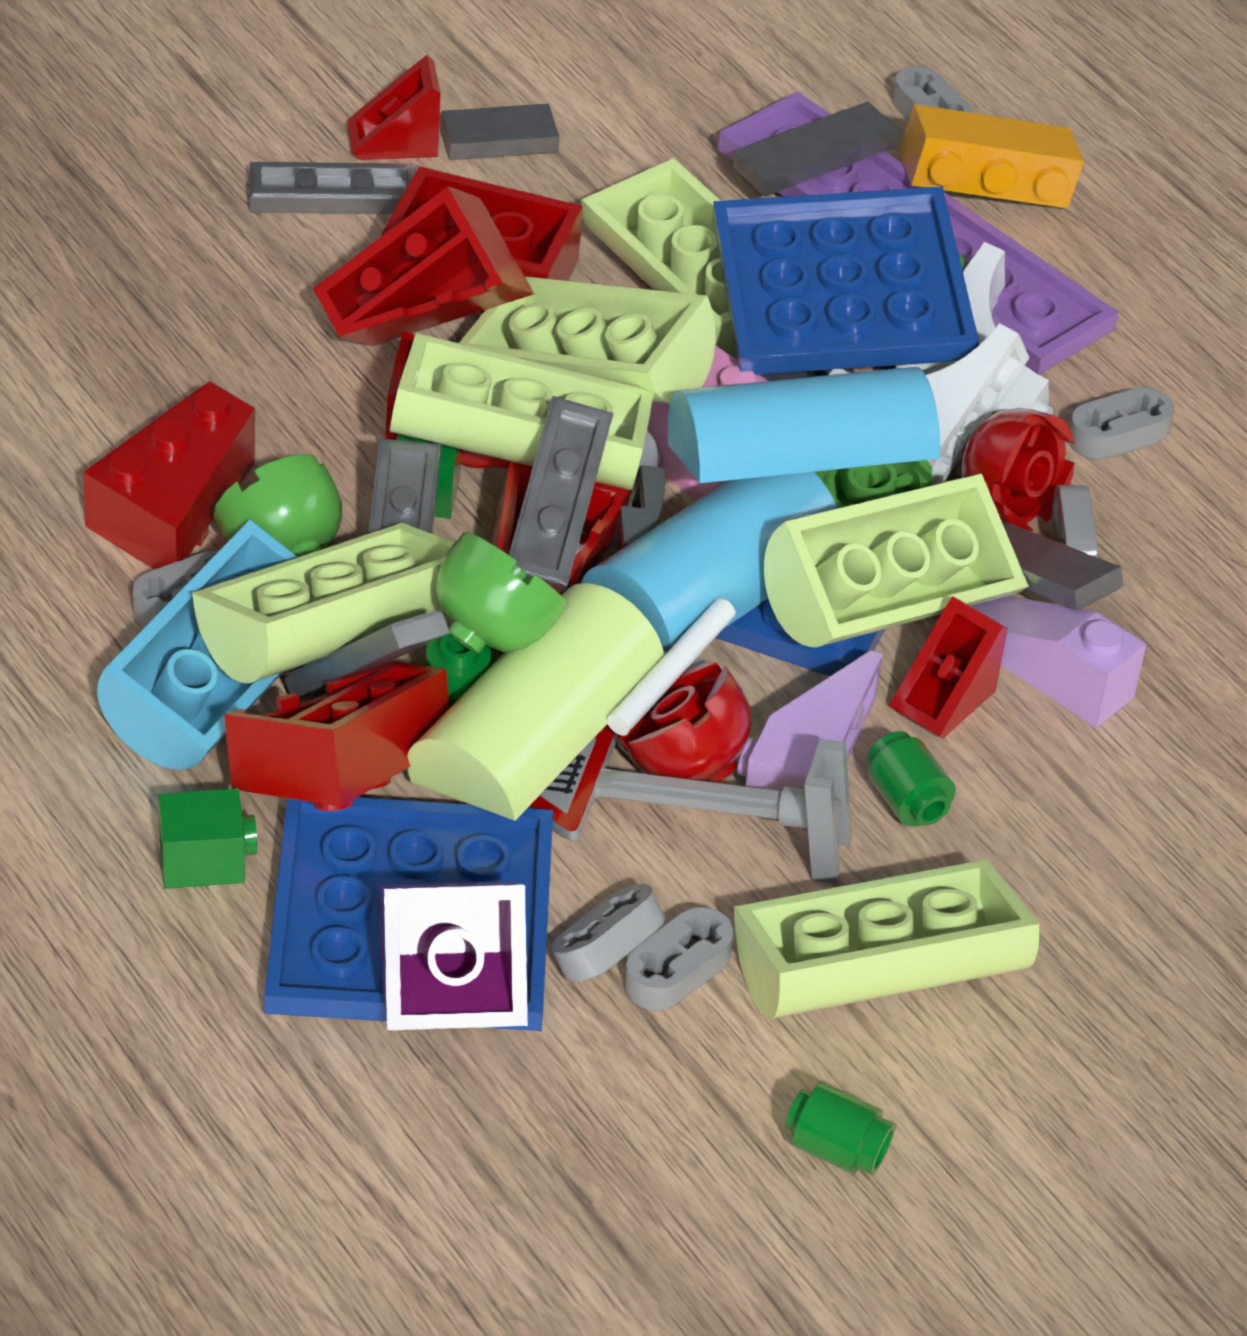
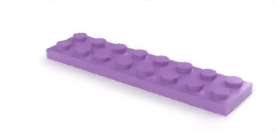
[717,91,1119,375]

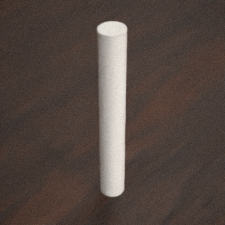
[607,598,736,735]

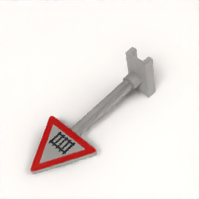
[528,724,852,883]

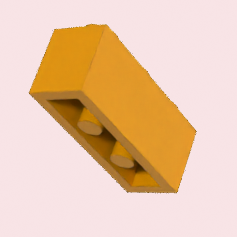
[899,104,1084,208]

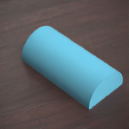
[668,367,940,483]
[582,472,838,651]
[97,520,298,770]

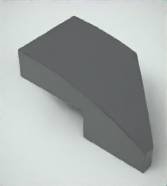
[609,465,665,550]

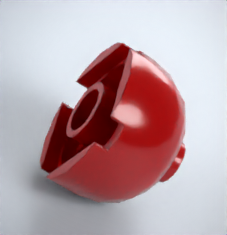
[961,408,1075,531]
[618,662,752,783]

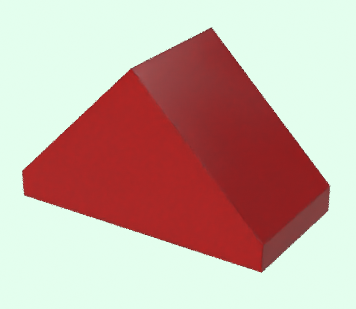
[347,54,441,160]
[889,596,1008,738]

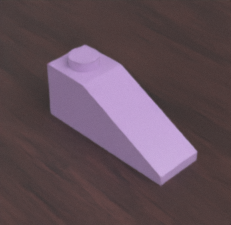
[973,596,1147,728]
[738,650,883,791]

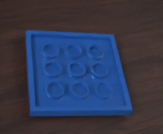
[713,186,979,375]
[264,797,553,1031]

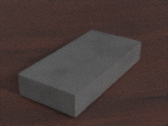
[441,103,559,160]

